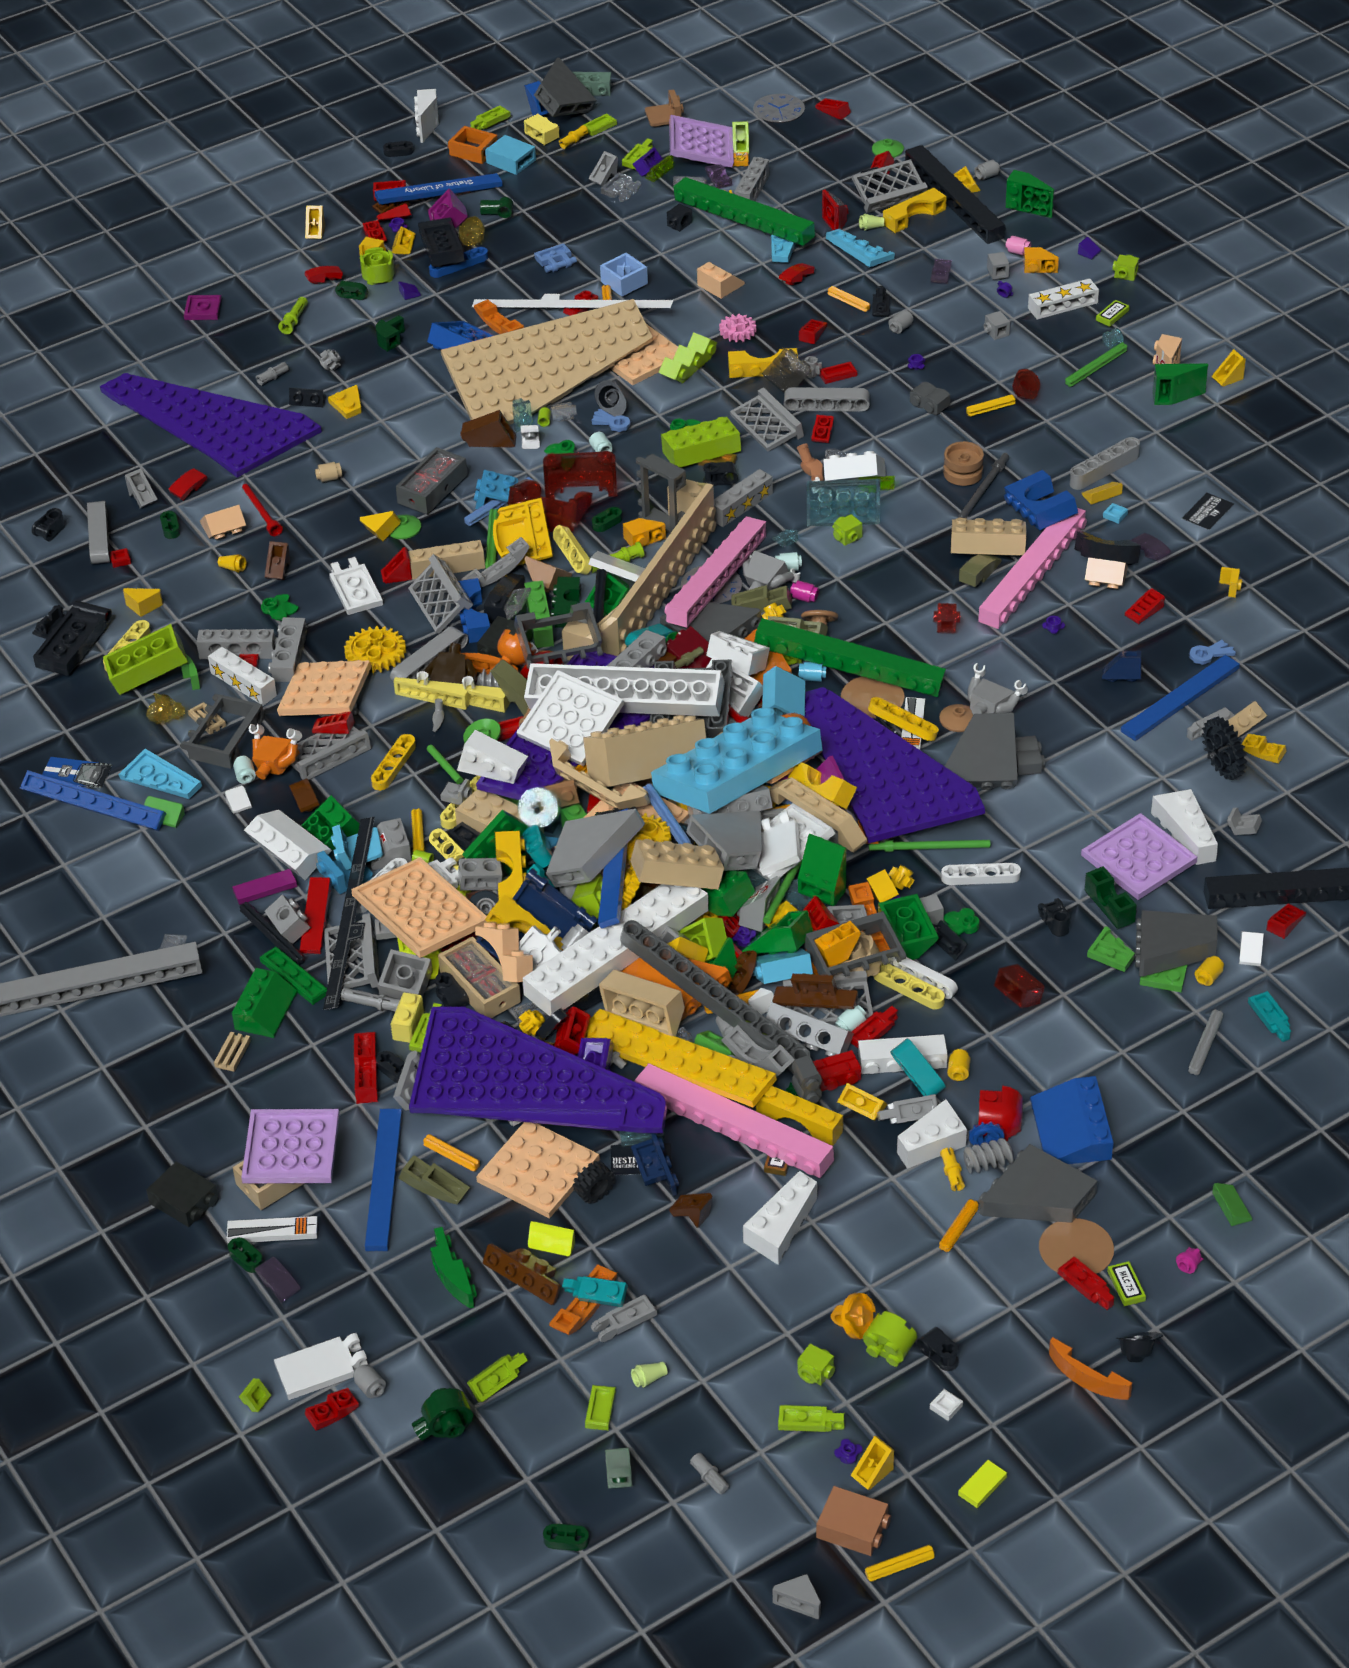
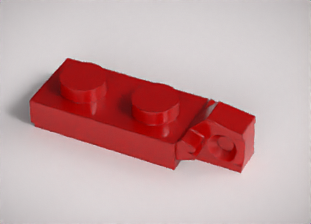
[850,1006,898,1048]
[1057,1257,1115,1310]

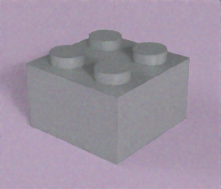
[378,949,433,999]

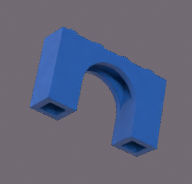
[1004,470,1078,530]

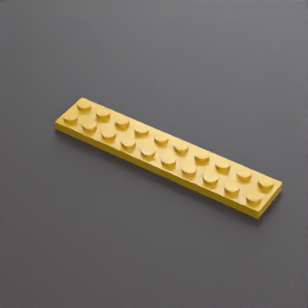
[585,1009,777,1107]

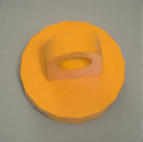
[831,1293,876,1340]

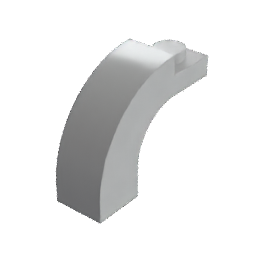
[721,1025,795,1077]

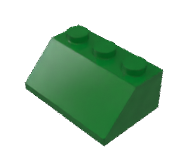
[878,894,938,960]
[232,968,297,1038]

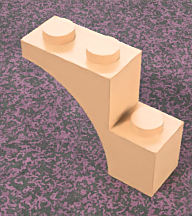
[475,922,533,983]

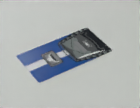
[42,757,112,788]

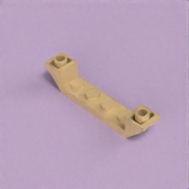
[549,738,651,809]
[769,777,867,853]

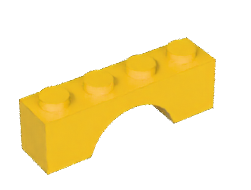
[883,188,946,233]
[728,348,798,378]
[787,762,857,809]
[495,831,526,900]
[485,894,563,951]
[756,1086,843,1146]

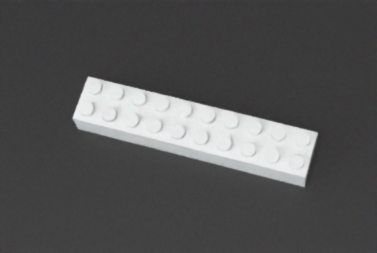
[524,663,725,717]
[523,884,708,1016]

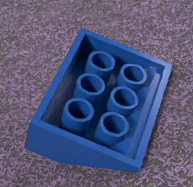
[427,321,495,350]
[1030,1076,1113,1164]

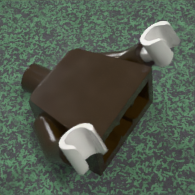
[417,643,477,689]

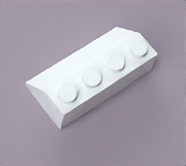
[244,810,332,880]

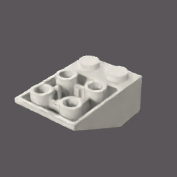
[414,89,439,143]

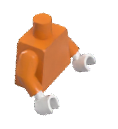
[249,724,302,779]

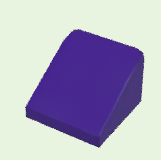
[1078,237,1101,260]
[398,281,421,300]

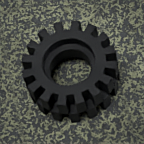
[573,1161,615,1204]

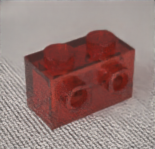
[994,964,1045,1008]

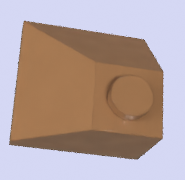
[524,556,572,593]

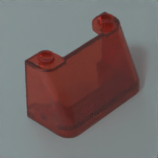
[543,451,617,500]
[508,479,593,532]

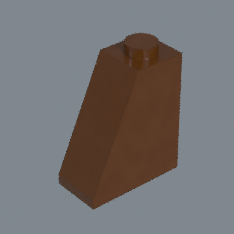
[460,410,516,448]

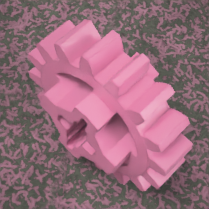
[719,314,756,342]

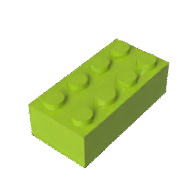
[661,417,741,467]
[103,624,188,695]

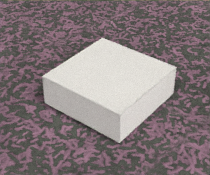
[930,1389,963,1421]

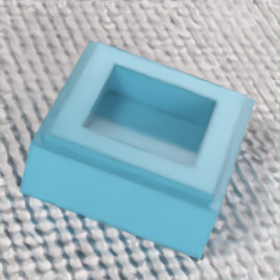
[1103,503,1128,524]

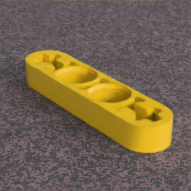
[868,697,939,741]
[371,734,416,791]

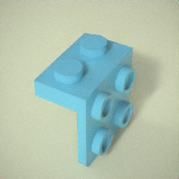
[331,824,383,870]

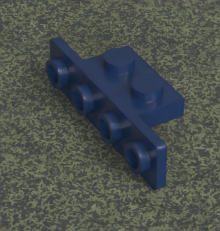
[631,1133,679,1196]

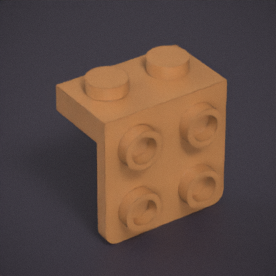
[645,90,684,127]
[535,779,580,812]

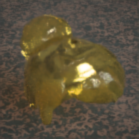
[459,216,485,246]
[146,693,185,724]

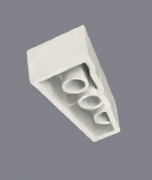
[1151,789,1218,865]
[743,1171,817,1265]

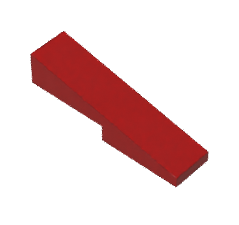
[300,877,332,954]
[354,1032,378,1104]

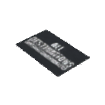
[1182,493,1234,530]
[611,1143,671,1175]

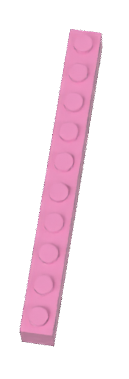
[978,508,1087,629]
[665,516,766,628]
[634,1064,834,1178]

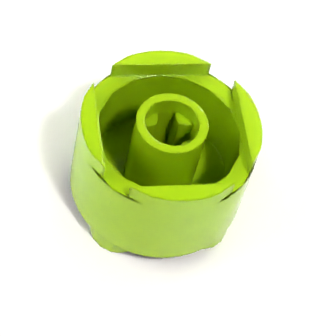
[360,247,395,285]
[863,1311,917,1367]

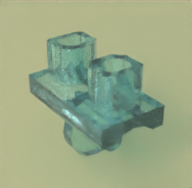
[512,398,533,433]

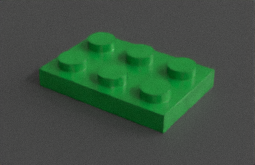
[462,809,529,859]

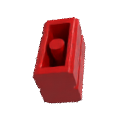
[554,1007,590,1055]
[813,1050,861,1091]

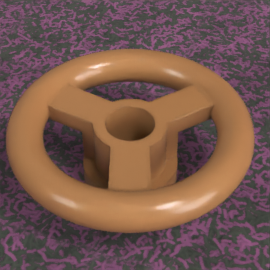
[801,610,839,625]

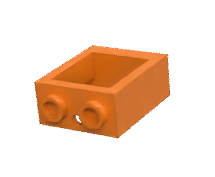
[448,126,497,164]

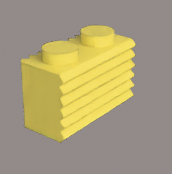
[524,114,559,145]
[390,992,424,1043]

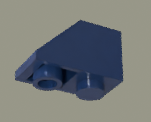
[1102,651,1141,682]

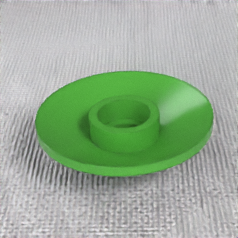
[872,139,904,158]
[389,515,421,539]
[463,718,501,743]

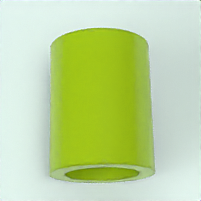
[537,407,551,427]
[412,849,434,863]

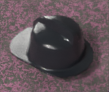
[595,380,627,416]
[1116,1332,1163,1362]

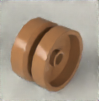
[943,441,984,486]

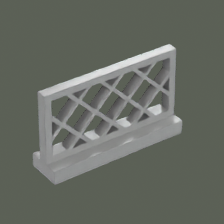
[852,159,928,213]
[730,387,804,452]
[408,554,473,634]
[291,726,371,780]
[324,913,380,990]
[782,971,873,1029]

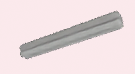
[1188,1009,1223,1075]

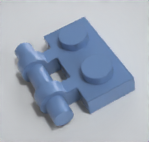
[534,243,577,273]

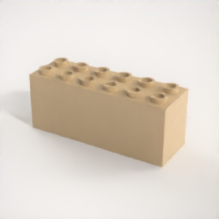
[583,715,706,787]

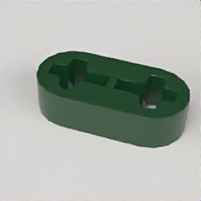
[335,281,368,300]
[592,507,622,532]
[160,511,180,539]
[228,1237,263,1273]
[543,1524,589,1551]

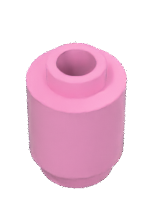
[1005,236,1031,256]

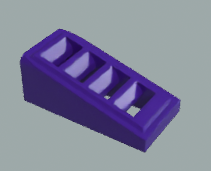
[633,147,663,176]

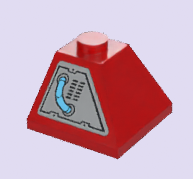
[822,189,849,231]

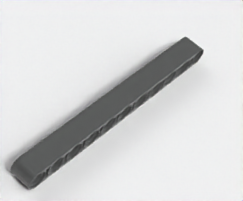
[620,920,810,1071]

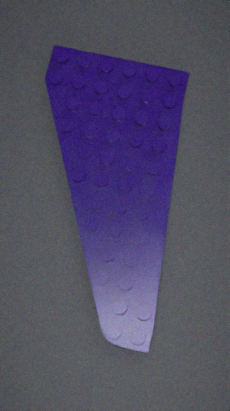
[100,373,322,478]
[805,687,985,843]
[409,1007,667,1133]

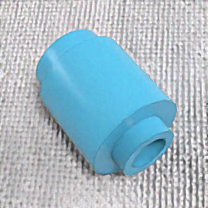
[799,662,826,682]

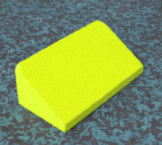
[528,1221,575,1256]

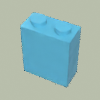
[485,135,536,175]
[762,666,805,717]
[752,948,813,984]

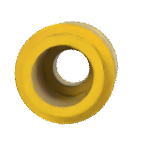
[1195,956,1224,986]
[947,1049,970,1081]

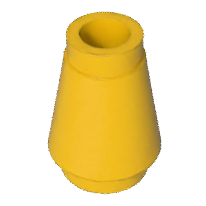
[218,554,247,572]

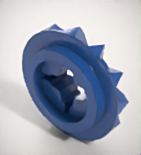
[969,1122,1004,1146]

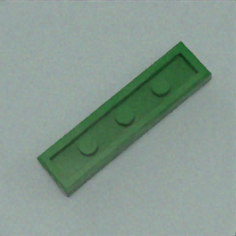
[260,947,327,1005]

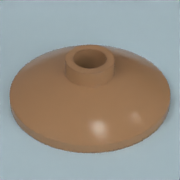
[939,704,973,732]

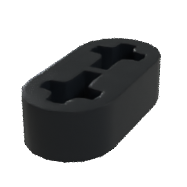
[383,141,414,157]
[536,1008,569,1041]
[376,1051,405,1083]

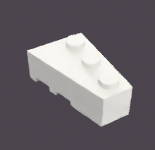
[824,451,886,483]
[706,631,770,676]
[706,657,763,717]
[457,730,528,784]
[897,1099,967,1169]

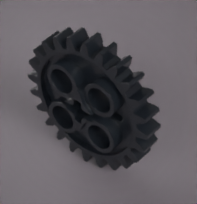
[1202,716,1247,780]

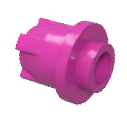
[1176,1247,1203,1274]

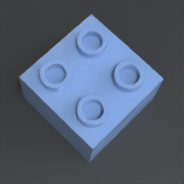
[600,253,648,296]

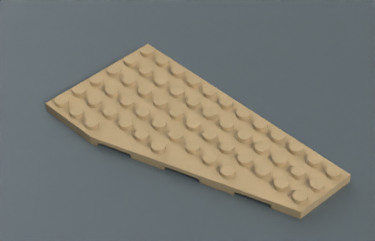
[441,299,653,425]

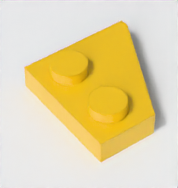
[328,385,362,419]

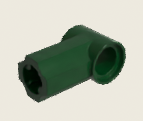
[480,197,513,218]

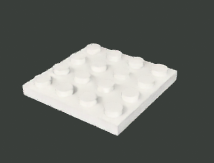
[516,670,624,766]
[752,803,835,880]

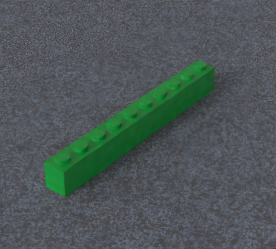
[673,177,815,246]
[754,618,946,697]

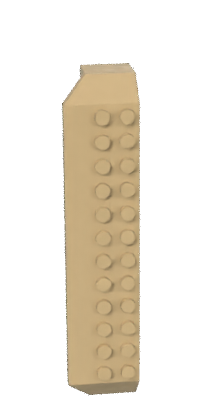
[562,479,716,661]

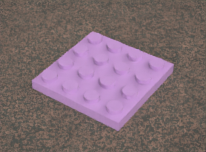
[669,115,734,168]
[1081,813,1198,900]
[241,1109,339,1183]

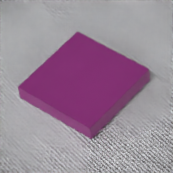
[184,295,222,320]

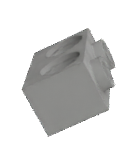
[458,858,502,891]

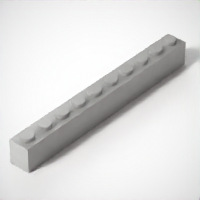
[0,942,202,1017]

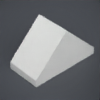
[1239,931,1263,966]

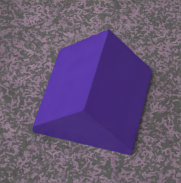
[578,1038,614,1070]

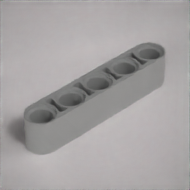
[784,387,870,411]
[1070,437,1140,490]
[87,501,110,564]
[390,626,468,681]

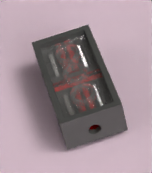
[396,447,467,514]

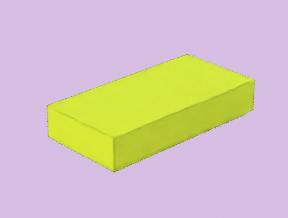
[958,1460,1007,1508]

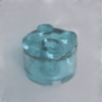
[518,787,561,828]

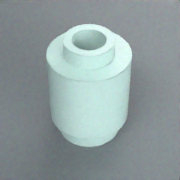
[589,432,612,457]
[775,552,802,571]
[233,756,256,784]
[835,1005,866,1032]

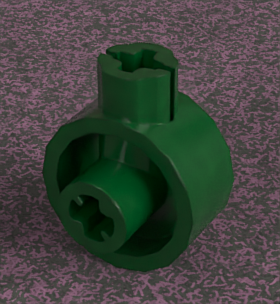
[412,1388,473,1441]

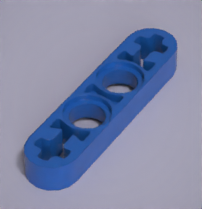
[429,247,488,278]

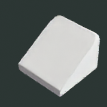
[225,786,252,814]
[748,988,774,1014]

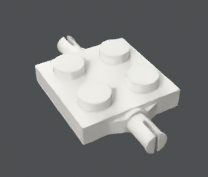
[519,926,562,971]

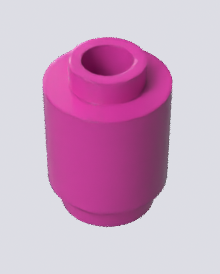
[790,580,819,603]

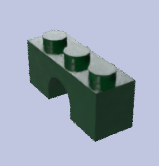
[551,577,581,628]
[1084,866,1137,929]

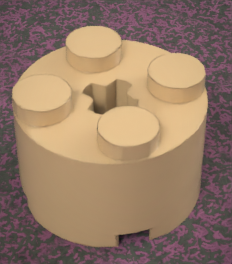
[840,931,882,977]

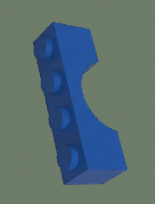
[458,578,490,643]

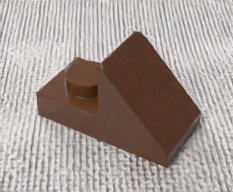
[265,541,290,580]
[669,1193,713,1228]

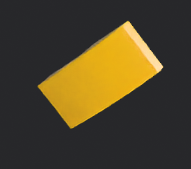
[1241,734,1286,763]

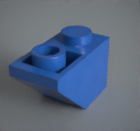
[524,81,549,116]

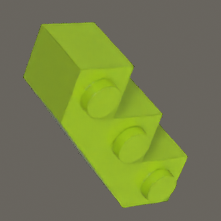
[659,332,717,383]

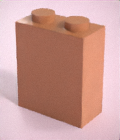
[816,1486,891,1556]

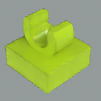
[239,1378,271,1412]

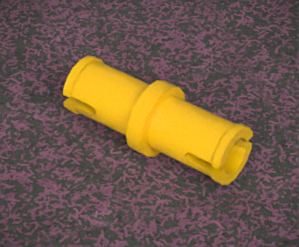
[559,125,588,149]
[940,1147,965,1191]

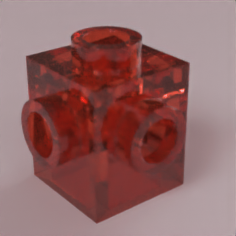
[933,603,960,633]

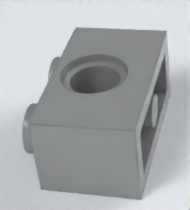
[265,894,311,944]

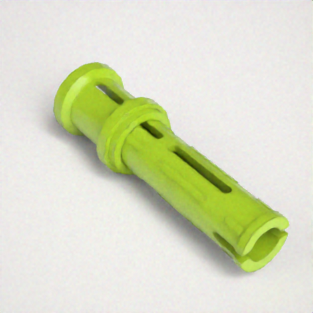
[278,297,308,334]
[591,542,644,573]

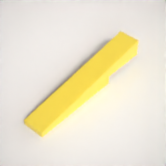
[394,677,510,713]

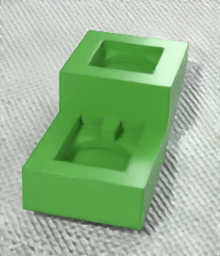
[181,653,200,690]

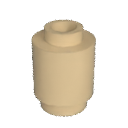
[315,462,342,483]

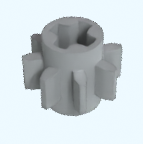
[320,349,341,370]
[800,356,822,378]

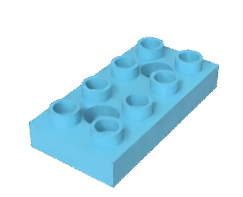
[651,707,822,814]

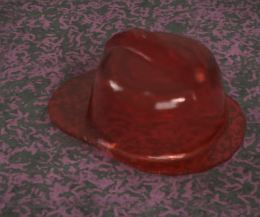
[1012,369,1040,400]

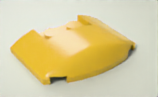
[493,498,553,566]

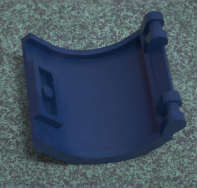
[476,868,598,959]

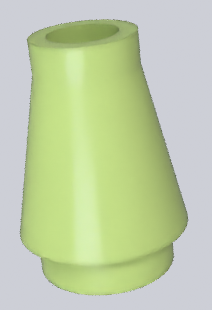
[859,214,884,230]
[631,1362,668,1388]

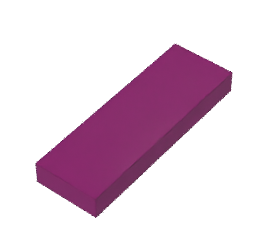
[232,869,297,905]

